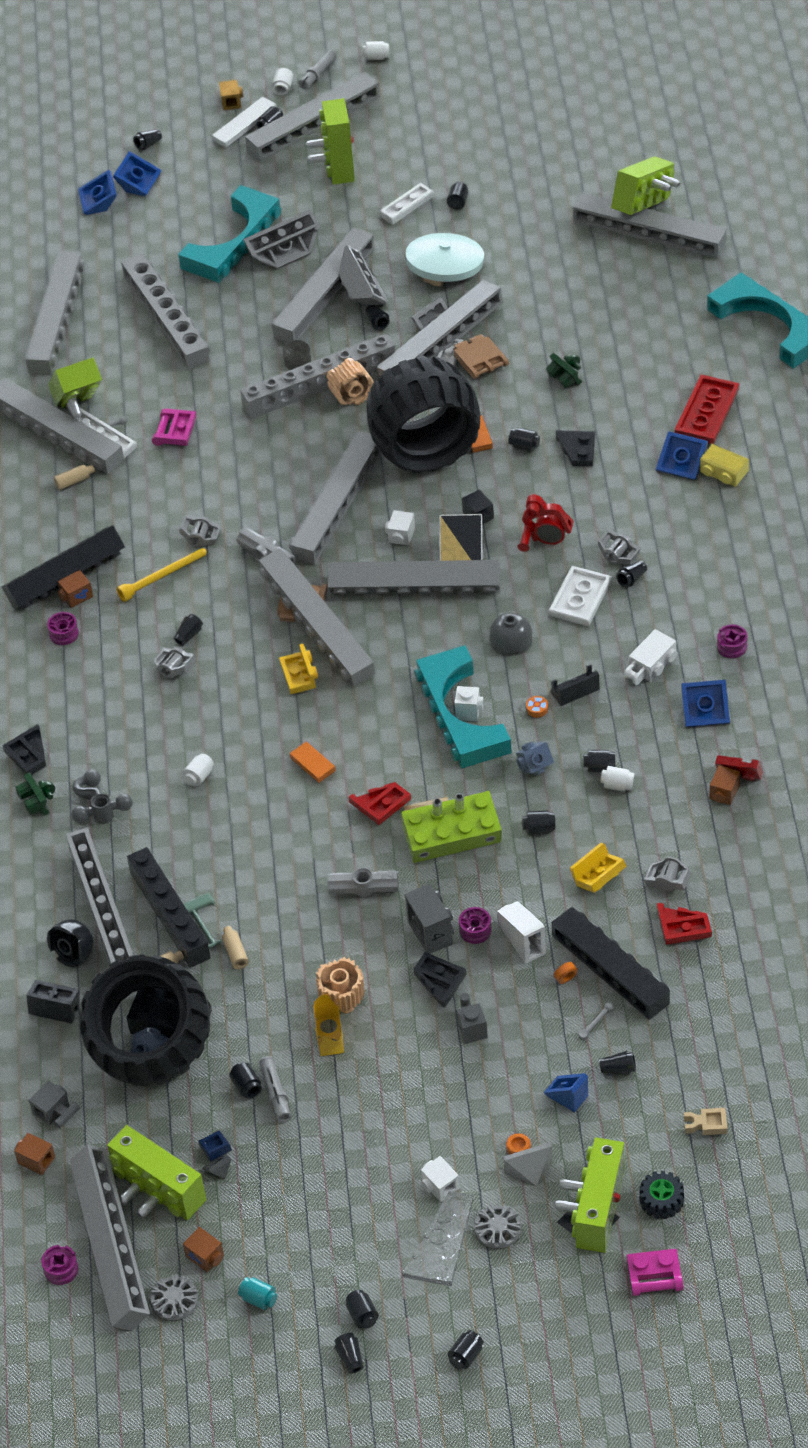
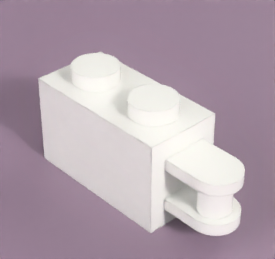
[623,629,677,685]

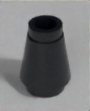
[133,129,162,150]
[366,305,390,330]
[616,561,647,587]
[173,614,203,646]
[600,1051,636,1075]
[334,1333,364,1374]

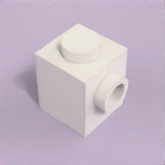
[385,510,415,546]
[455,686,484,721]
[421,1156,460,1202]

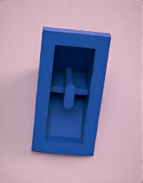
[544,1073,588,1113]

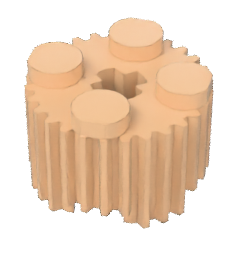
[326,358,374,405]
[316,957,365,1013]

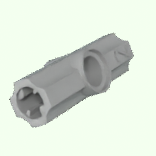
[236,528,296,564]
[328,867,399,898]

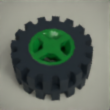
[639,1171,684,1219]

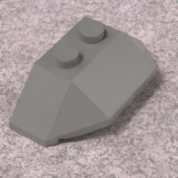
[243,209,320,269]
[338,245,388,306]

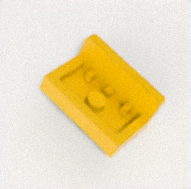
[279,644,318,694]
[570,843,627,893]

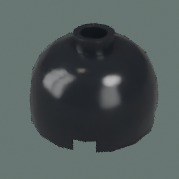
[47,919,94,967]

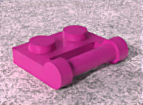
[151,408,197,446]
[627,1249,683,1296]

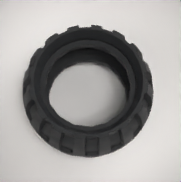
[366,356,480,473]
[79,954,210,1086]

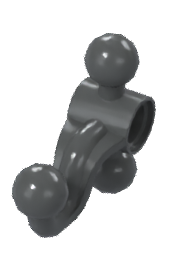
[72,769,133,823]

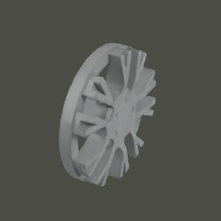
[474,1204,521,1249]
[151,1275,198,1320]

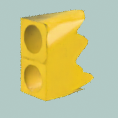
[313,994,344,1056]

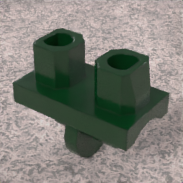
[545,352,583,389]
[15,772,55,816]

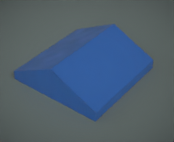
[113,151,162,197]
[78,170,117,215]
[656,431,708,480]
[681,679,730,727]

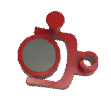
[517,494,574,552]

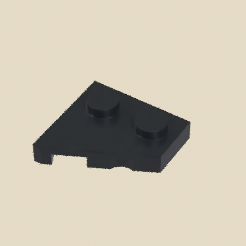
[555,430,595,467]
[2,724,46,775]
[414,952,467,1008]

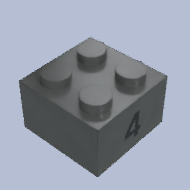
[405,883,454,954]

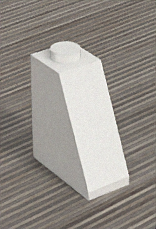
[497,901,546,964]

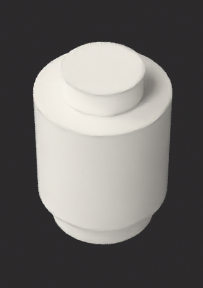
[363,42,389,60]
[272,68,293,96]
[182,754,214,786]
[600,766,635,792]

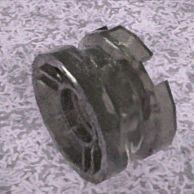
[282,340,311,370]

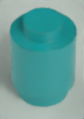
[238,1277,277,1310]

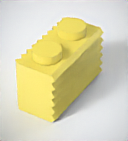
[700,444,749,487]

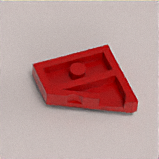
[715,755,763,781]
[348,782,411,825]
[657,903,712,945]

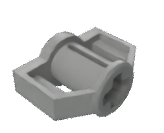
[179,514,221,547]
[598,529,641,565]
[153,647,197,679]
[644,857,691,891]

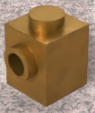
[219,80,244,111]

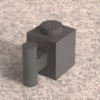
[457,993,488,1044]
[29,1081,80,1129]

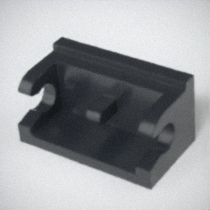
[550,664,600,706]
[26,980,79,1024]

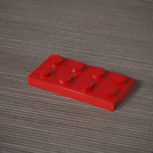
[674,374,740,444]

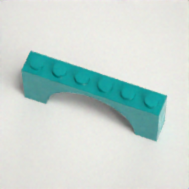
[178,185,281,283]
[707,272,808,369]
[414,645,512,769]

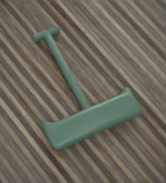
[184,893,221,949]

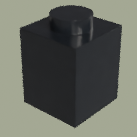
[462,489,494,524]

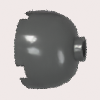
[489,613,532,656]

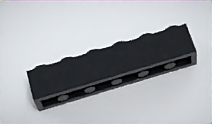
[1,525,125,610]
[127,847,211,968]
[551,907,670,1020]

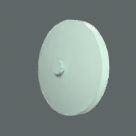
[405,233,484,282]

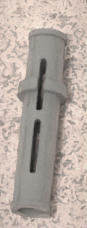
[298,50,337,90]
[259,1056,292,1123]

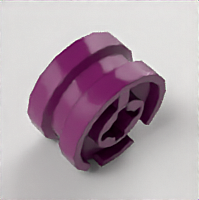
[47,612,79,645]
[717,624,748,658]
[459,907,492,944]
[41,1245,79,1285]

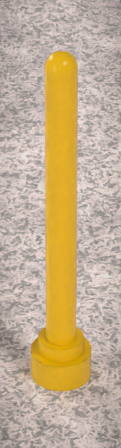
[116,548,207,602]

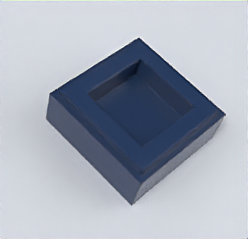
[198,1130,232,1162]

